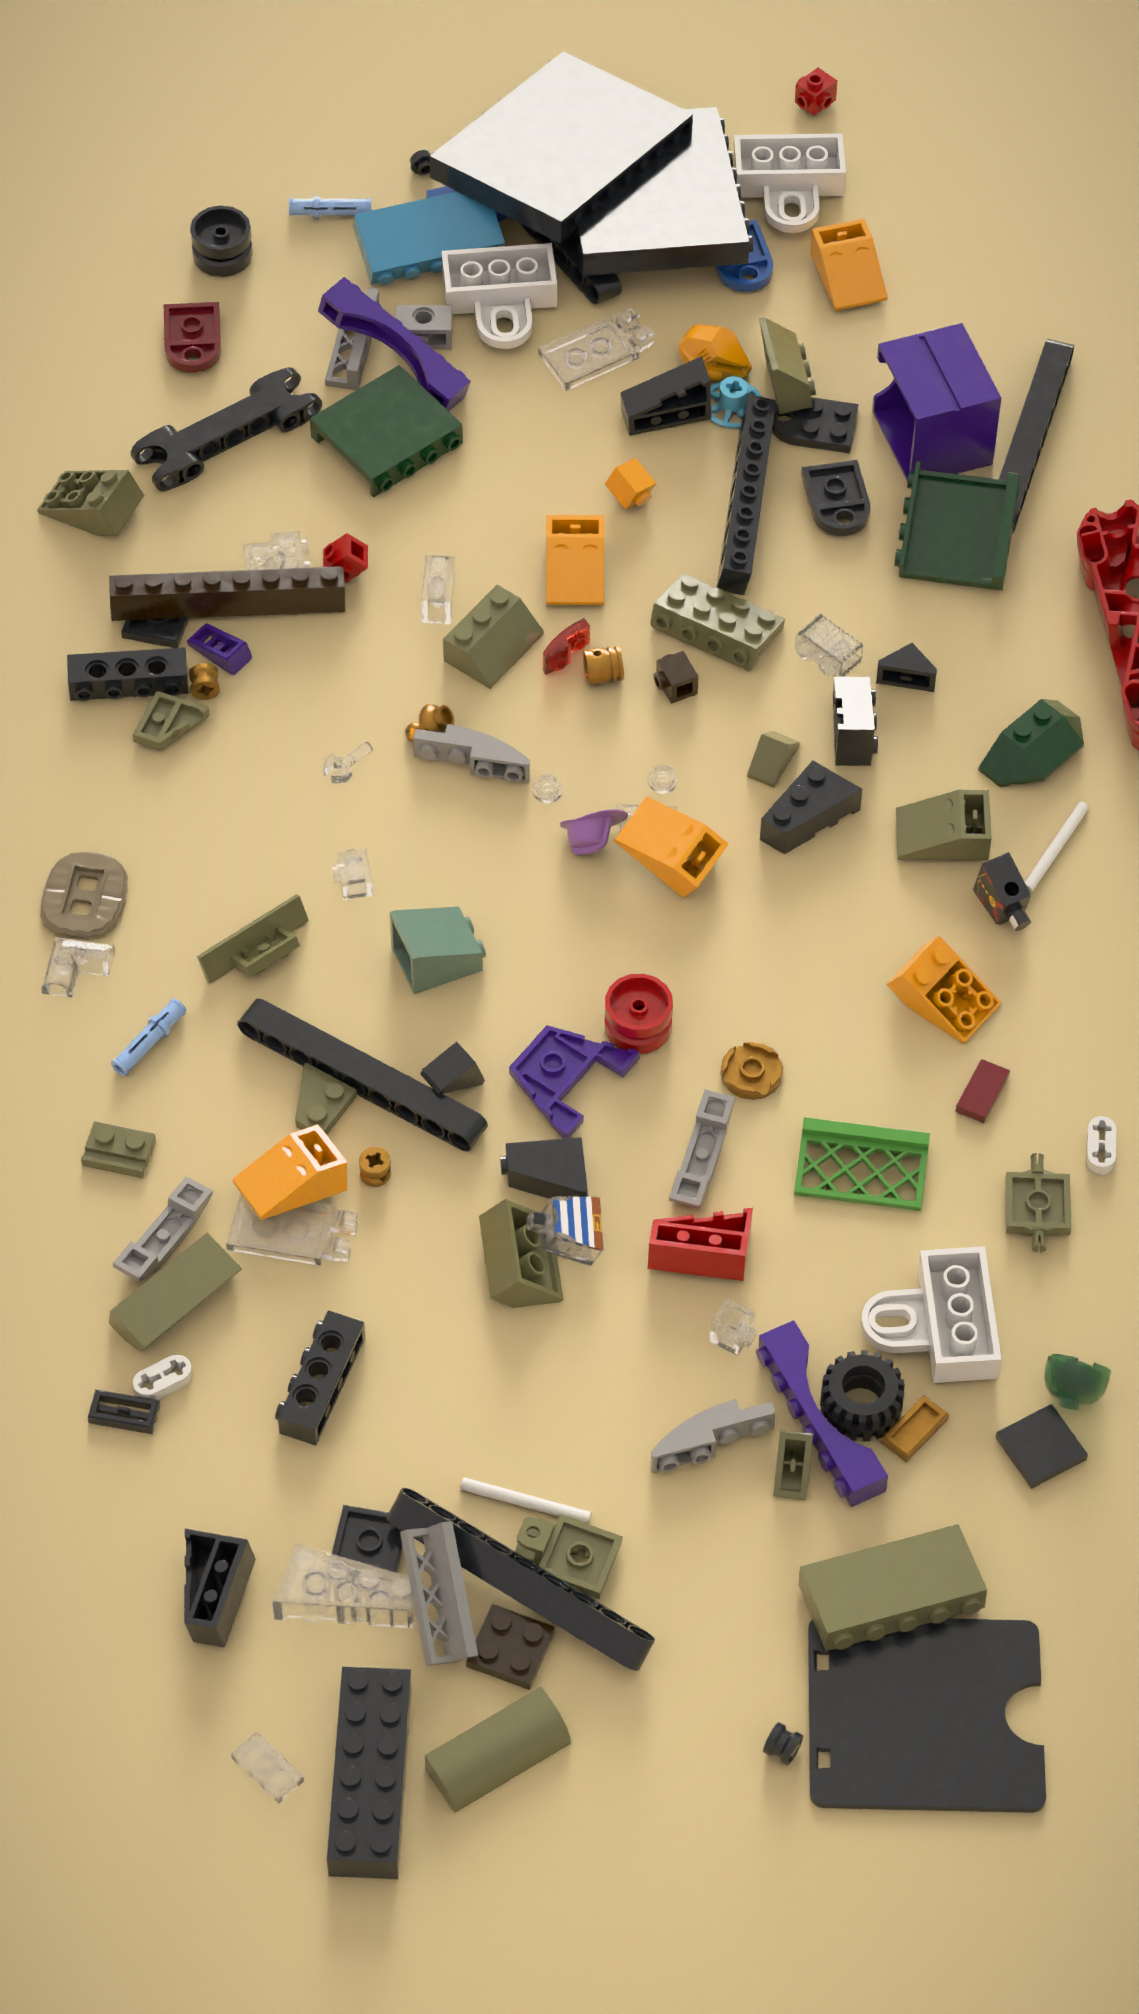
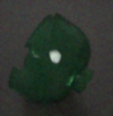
[1044,1354,1111,1411]

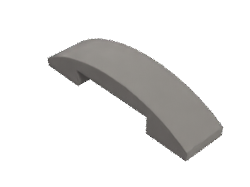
[669,1089,735,1209]
[113,1176,213,1282]

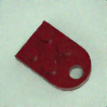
[163,302,221,373]

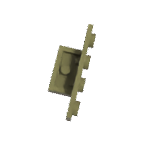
[197,894,309,983]

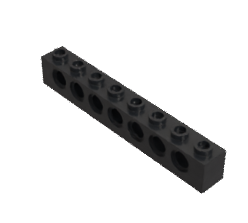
[716,394,776,595]

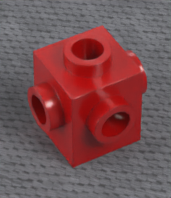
[795,67,838,116]
[323,533,368,583]

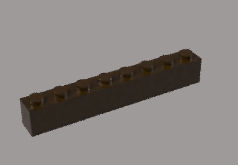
[109,566,345,621]

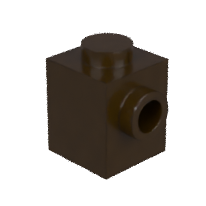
[653,651,699,704]

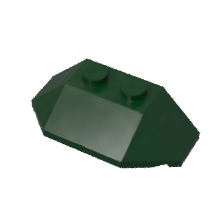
[978,699,1084,787]

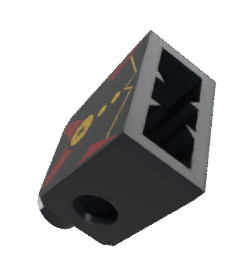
[973,852,1031,931]

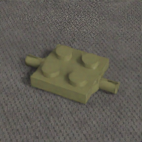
[1005,1153,1071,1253]

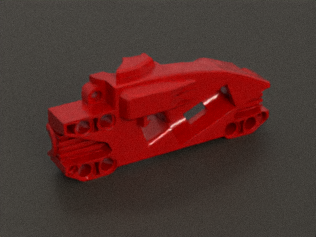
[1077,499,1139,751]

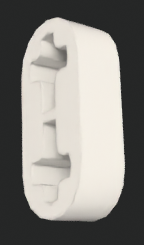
[1086,1116,1117,1175]
[133,1355,192,1400]

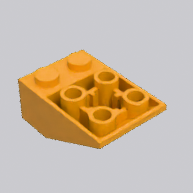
[810,219,888,311]
[546,515,604,605]
[613,796,729,898]
[886,936,1002,1044]
[233,1125,347,1220]

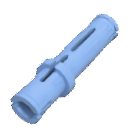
[289,196,371,218]
[111,998,186,1076]

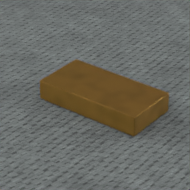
[881,1395,949,1463]

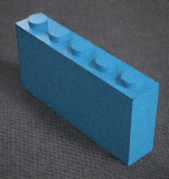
[353,192,505,285]

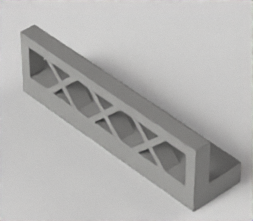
[325,288,380,390]
[400,1521,478,1666]

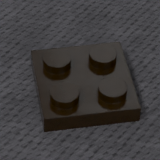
[466,1604,555,1690]

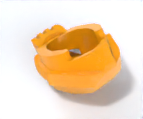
[678,324,752,381]

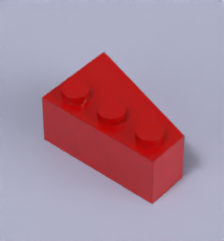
[647,1208,753,1281]

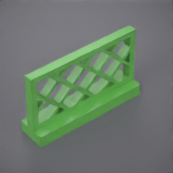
[794,1117,930,1211]

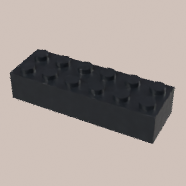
[327,1666,412,1879]

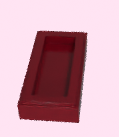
[955,1059,1010,1123]

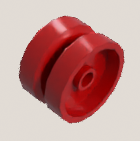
[604,974,673,1054]

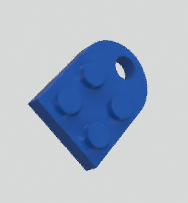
[715,219,773,292]

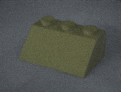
[759,317,816,414]
[443,585,544,689]
[479,1199,564,1308]

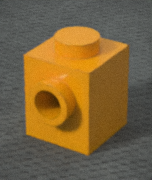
[605,458,656,510]

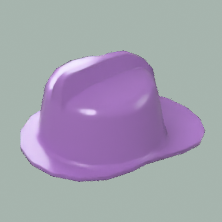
[560,809,628,855]

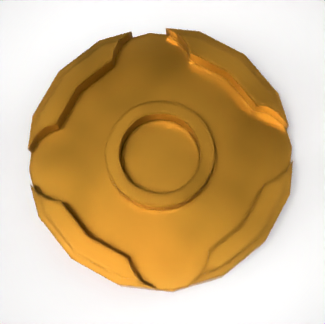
[721,1042,784,1100]

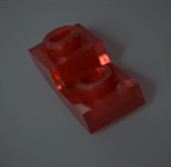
[543,618,590,675]

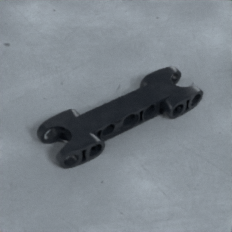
[130,367,322,491]

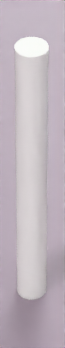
[1025,802,1089,894]
[460,1477,592,1524]

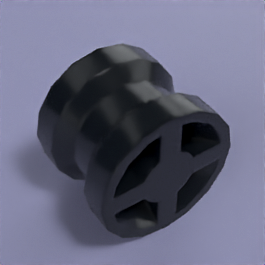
[763,1722,804,1765]

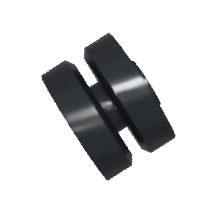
[190,205,253,277]

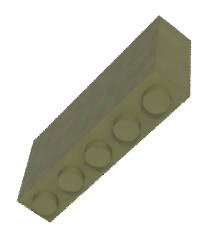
[798,1524,987,1651]

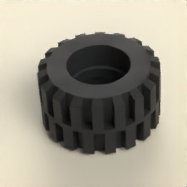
[820,1350,905,1442]

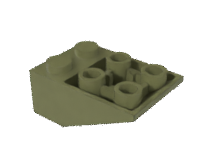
[37,470,145,535]
[896,790,992,860]

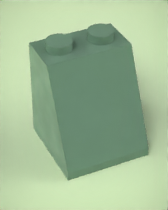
[390,907,486,994]

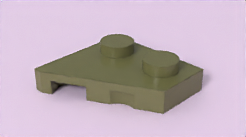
[133,691,210,750]
[295,1063,357,1135]

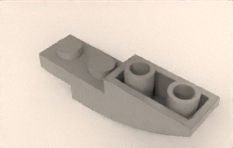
[413,724,530,783]
[650,1399,775,1473]

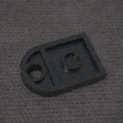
[772,397,859,454]
[801,460,870,536]

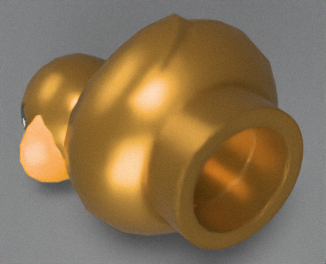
[405,704,454,742]

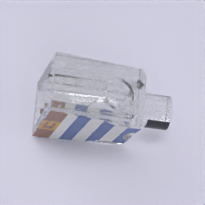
[526,1196,604,1266]

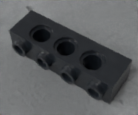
[67,647,189,701]
[275,1310,365,1446]

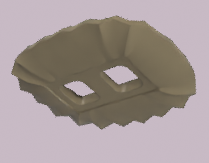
[40,852,128,939]

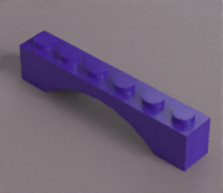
[318,277,471,411]
[756,1320,888,1507]

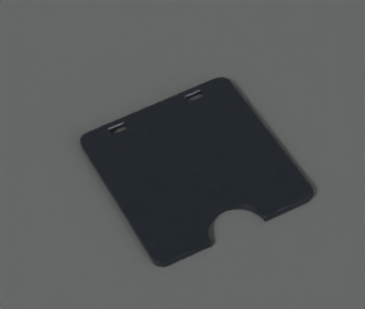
[808,1618,1046,1813]

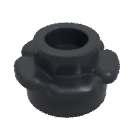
[410,150,431,175]

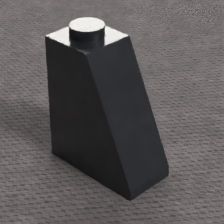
[500,1137,588,1201]

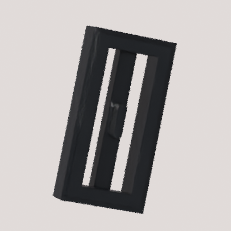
[88,1389,160,1434]

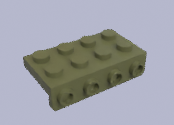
[650,574,785,671]

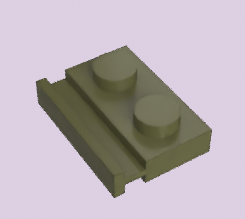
[81,1121,156,1178]

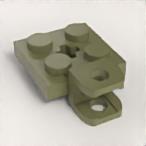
[515,1514,623,1599]

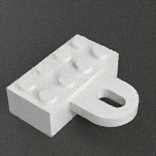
[733,133,846,233]
[441,243,557,349]
[861,1246,1002,1383]

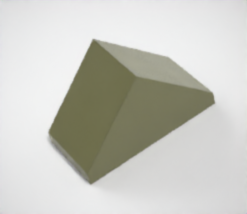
[747,731,800,788]
[773,1430,813,1499]

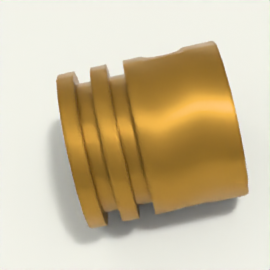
[583,646,624,685]

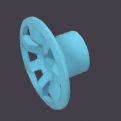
[710,376,762,428]

